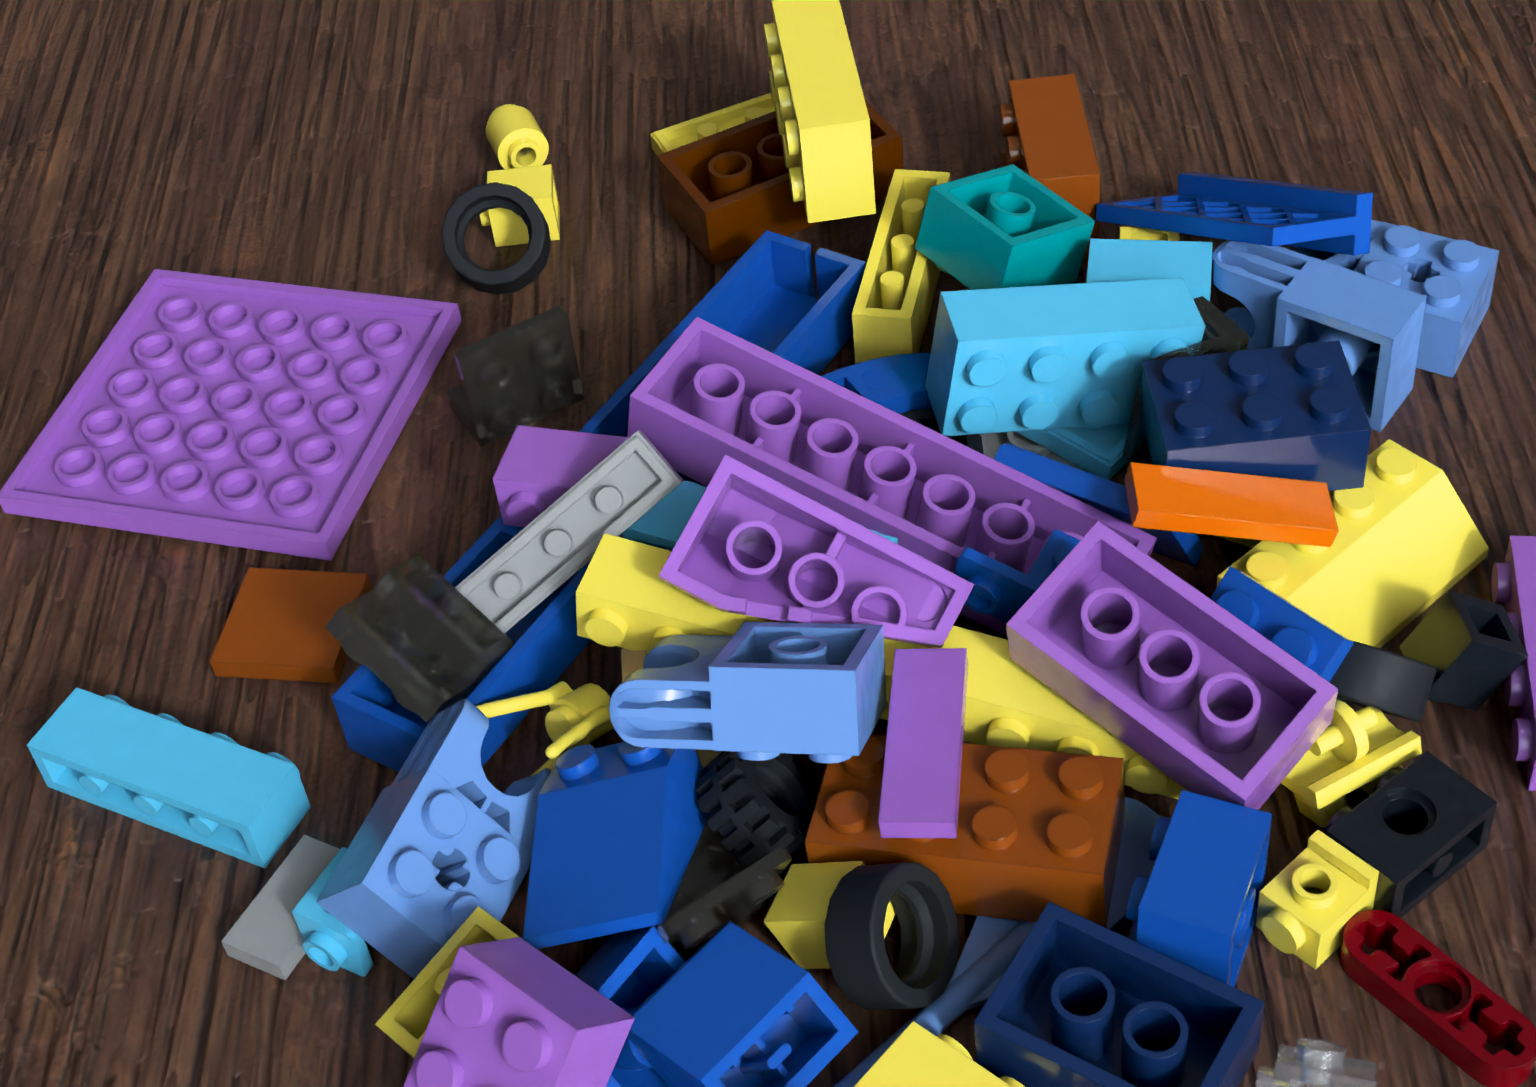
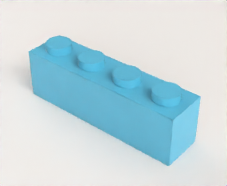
[27,687,311,869]

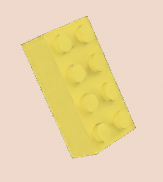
[764,0,876,223]

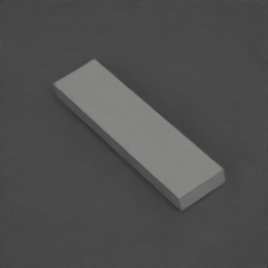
[436,430,684,654]

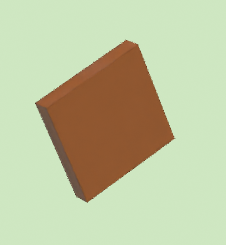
[209,567,372,684]

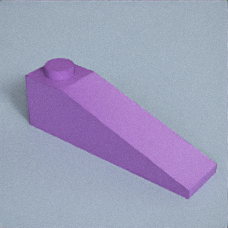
[658,454,975,648]

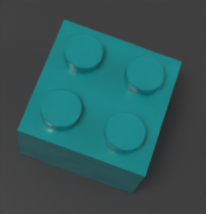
[915,164,1095,290]

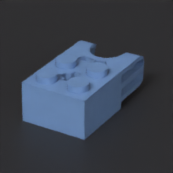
[1293,220,1500,378]
[1207,240,1427,432]
[609,622,886,764]
[316,698,551,979]

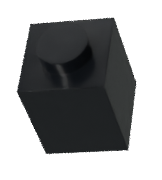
[1399,590,1528,711]

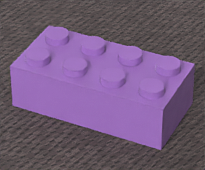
[1006,521,1338,810]

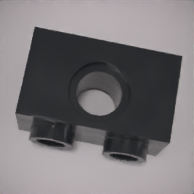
[1323,751,1497,918]

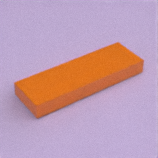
[1124,462,1339,547]

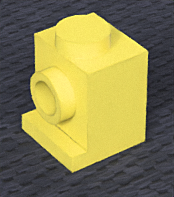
[1256,830,1379,970]

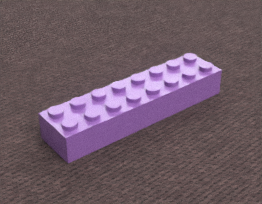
[627,317,1157,636]

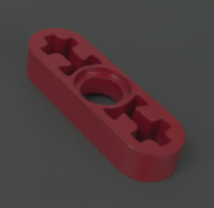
[1340,910,1536,1087]

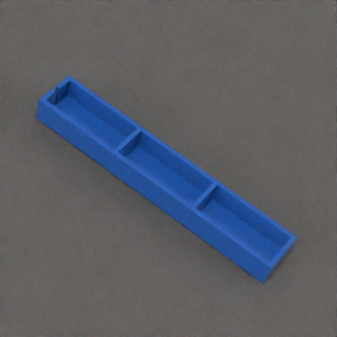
[331,230,866,772]

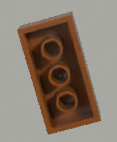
[805,734,1126,928]

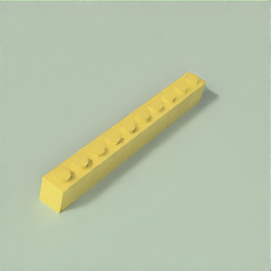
[576,533,1188,799]

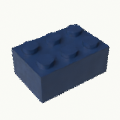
[1141,340,1371,491]
[974,901,1265,1087]

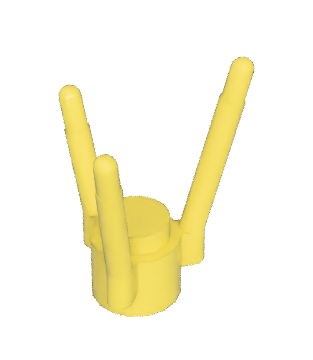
[476,681,614,776]

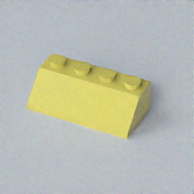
[1216,439,1489,648]

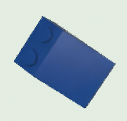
[523,741,709,949]

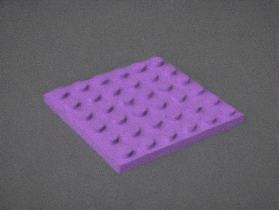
[0,269,462,561]

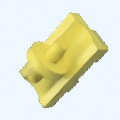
[1281,699,1422,827]

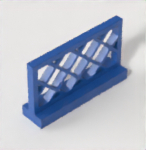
[1096,172,1373,256]

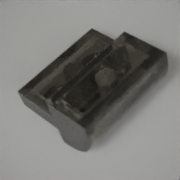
[325,554,515,723]

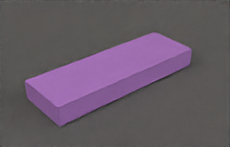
[878,648,969,838]

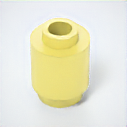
[486,104,549,169]

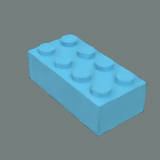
[925,277,1206,436]

